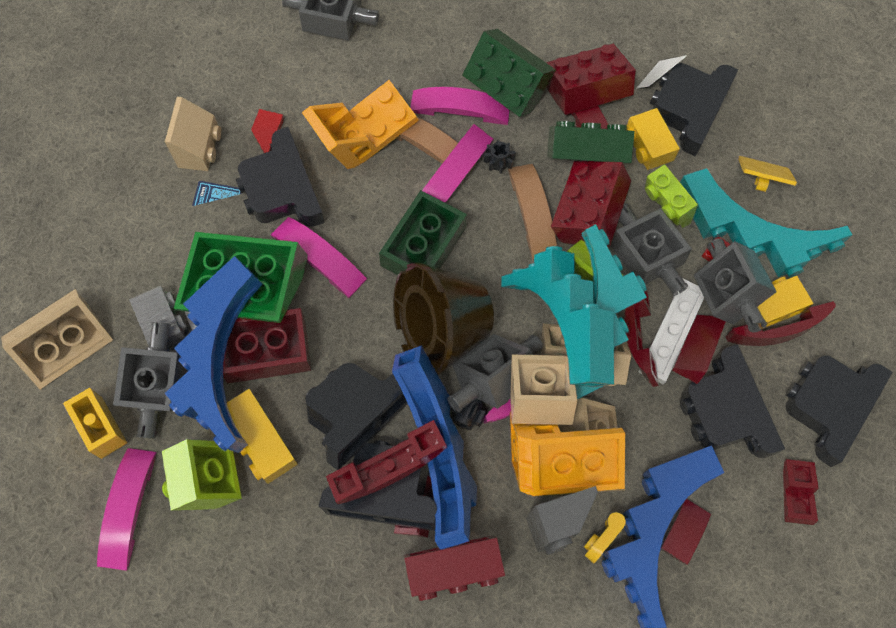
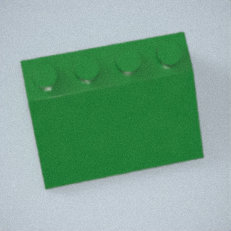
[174,232,308,323]

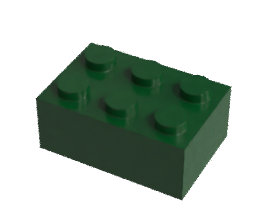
[462,29,556,117]
[547,121,635,163]
[379,190,467,275]

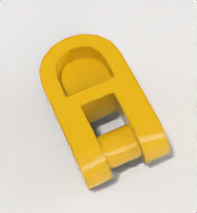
[584,512,626,564]

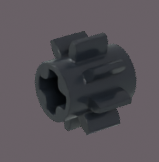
[483,140,516,174]
[450,399,486,430]

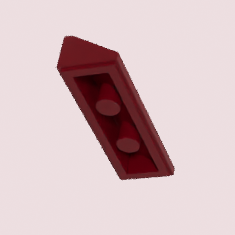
[672,315,726,384]

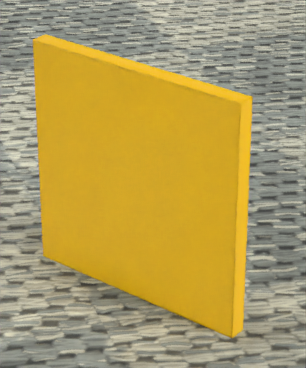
[738,156,797,192]

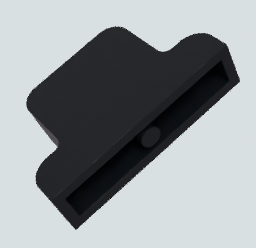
[650,63,739,156]
[236,127,325,227]
[680,344,785,458]
[785,356,893,467]
[305,363,408,470]
[318,440,437,531]

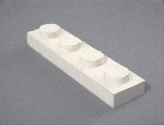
[638,279,704,384]

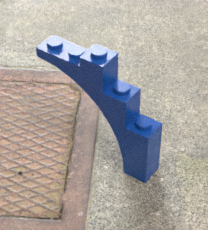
[165,256,262,453]
[392,346,477,550]
[601,446,724,628]

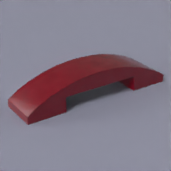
[624,290,659,387]
[725,301,836,346]
[326,420,447,504]

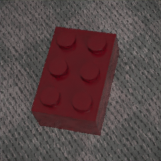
[546,43,636,115]
[551,161,631,247]
[223,308,311,384]
[404,536,505,601]

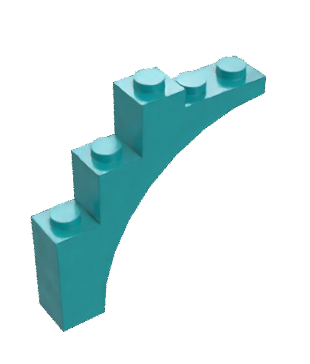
[680,168,852,278]
[575,225,647,399]
[501,246,614,387]

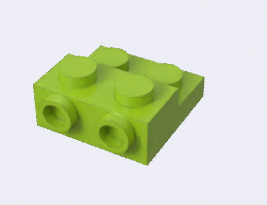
[645,164,698,228]

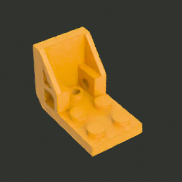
[302,80,419,169]
[510,411,625,496]

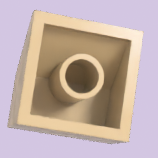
[165,97,221,171]
[511,355,577,425]

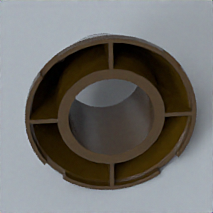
[393,263,494,375]

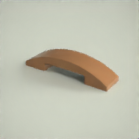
[397,117,477,181]
[508,164,557,260]

